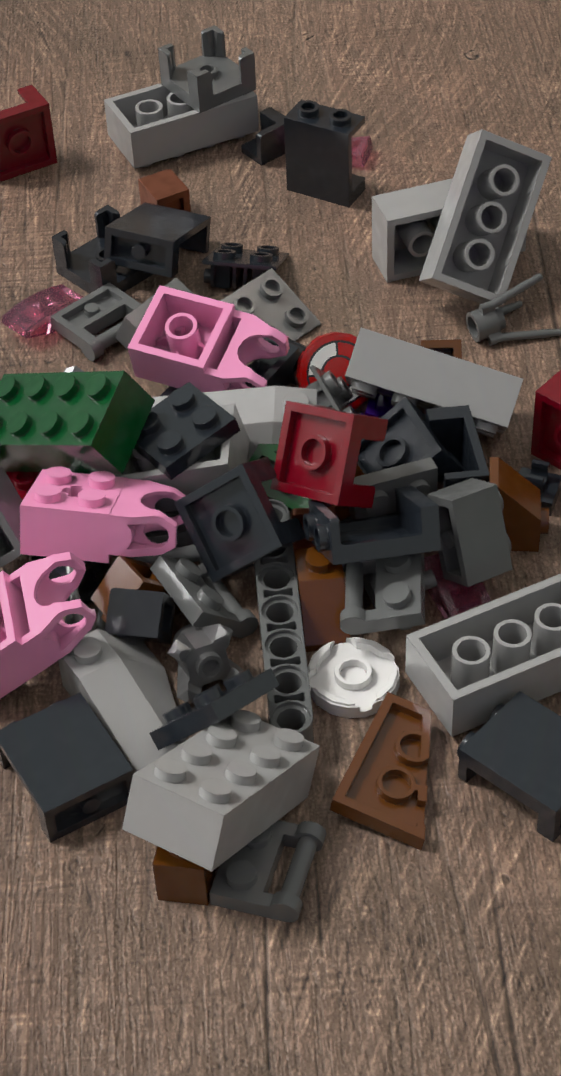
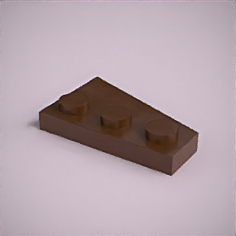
[330,692,432,850]

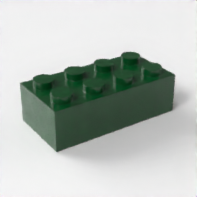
[0,371,155,474]

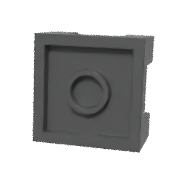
[158,25,256,113]

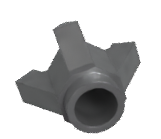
[167,624,244,704]

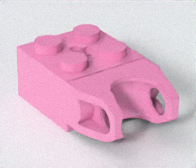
[127,285,290,392]
[20,467,186,563]
[0,552,97,699]

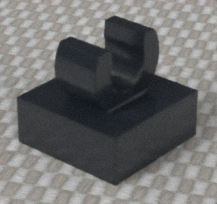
[519,459,561,516]

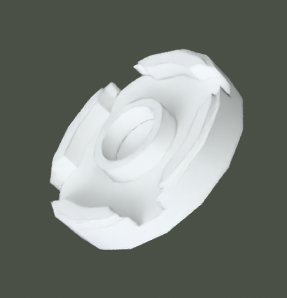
[307,637,400,719]

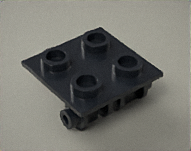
[202,242,289,290]

